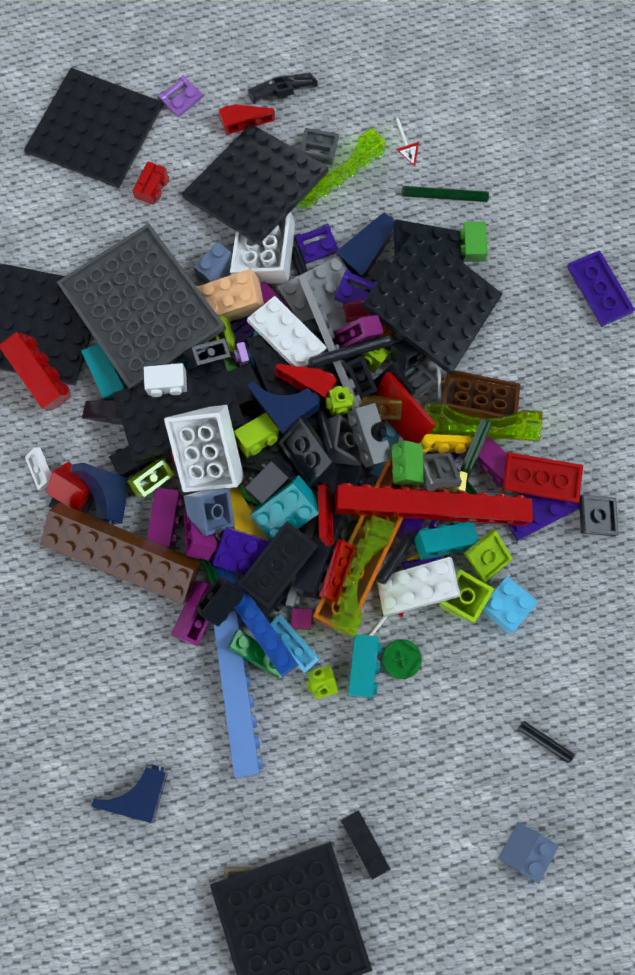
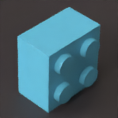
[482,576,538,634]

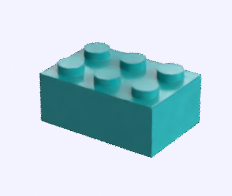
[250,475,319,540]

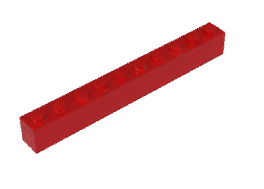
[335,483,533,526]

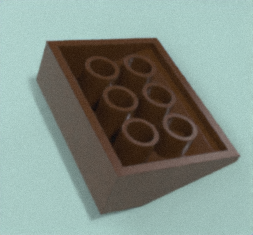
[438,370,520,436]

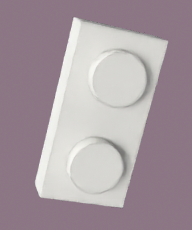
[25,447,52,490]

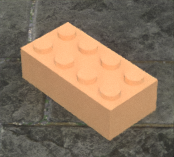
[197,269,264,321]

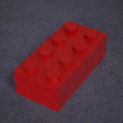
[0,332,71,410]

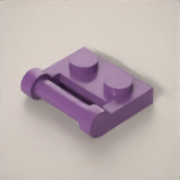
[157,75,203,118]

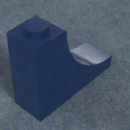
[247,381,321,435]
[70,462,129,525]
[91,764,168,823]

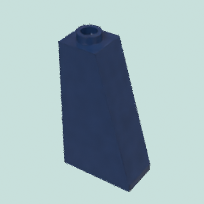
[336,212,395,279]

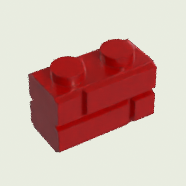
[132,161,169,205]

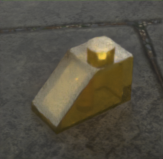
[363,395,402,420]

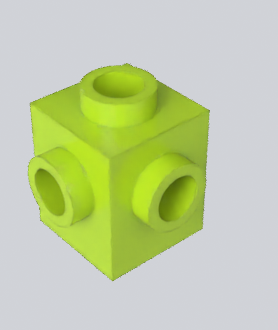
[363,348,390,373]
[325,386,354,416]
[305,665,338,700]

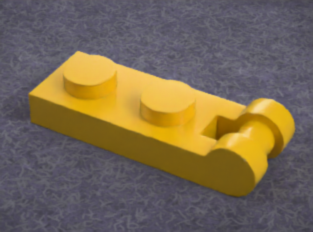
[419,434,472,454]

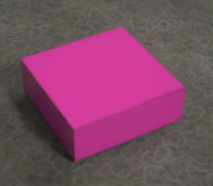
[291,608,312,630]

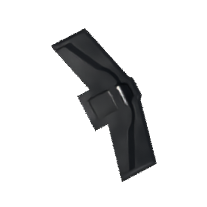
[247,72,318,104]

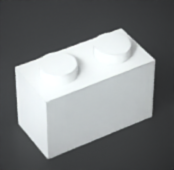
[144,363,187,397]

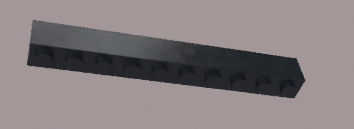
[292,421,386,600]

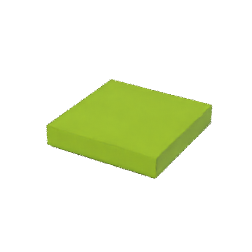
[464,529,513,583]

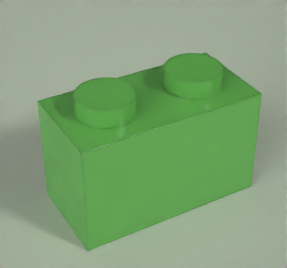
[459,222,488,262]
[392,441,424,486]

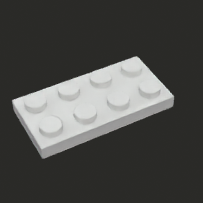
[247,296,327,367]
[377,557,460,617]

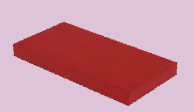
[370,372,436,444]
[502,452,583,503]

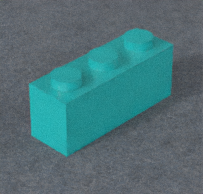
[81,344,127,400]
[414,522,479,560]
[348,634,382,699]

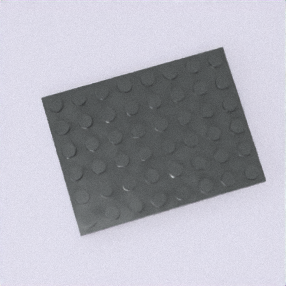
[57,223,226,390]

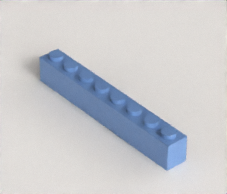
[214,610,263,778]

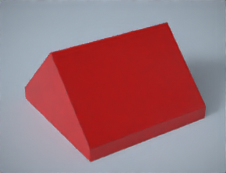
[46,462,92,511]

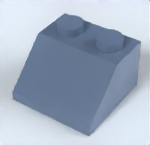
[193,242,232,284]
[184,488,235,536]
[498,822,559,884]

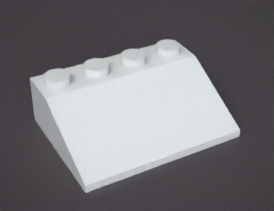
[230,212,295,284]
[164,405,244,492]

